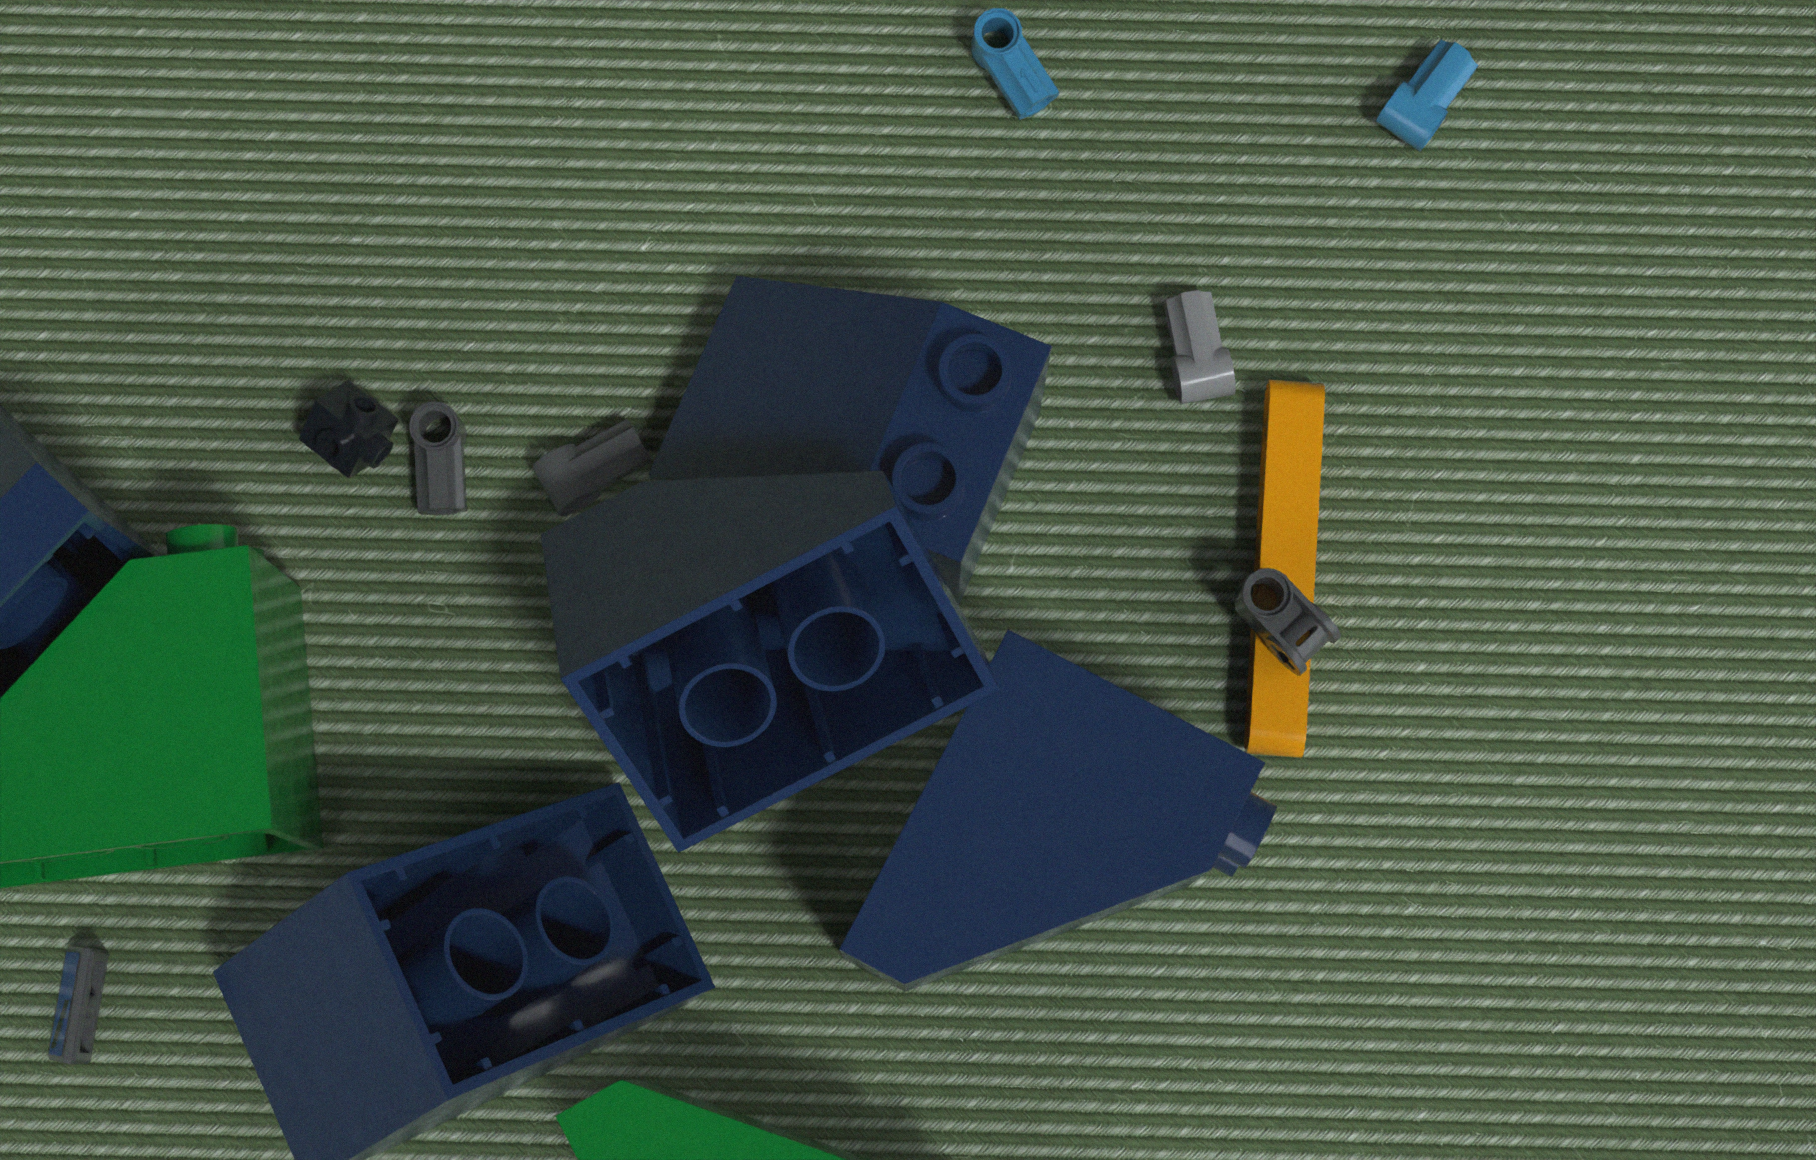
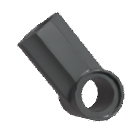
[409,401,467,516]
[533,418,651,516]

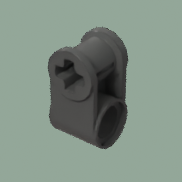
[1234,568,1341,676]

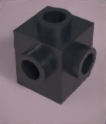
[299,380,399,479]

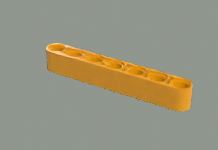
[1244,379,1325,758]

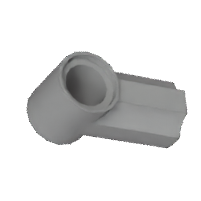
[1164,290,1236,404]

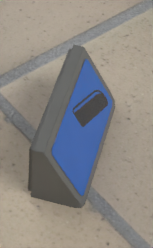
[48,946,109,1064]

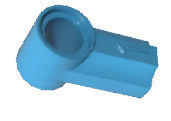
[971,8,1059,120]
[1376,39,1478,152]

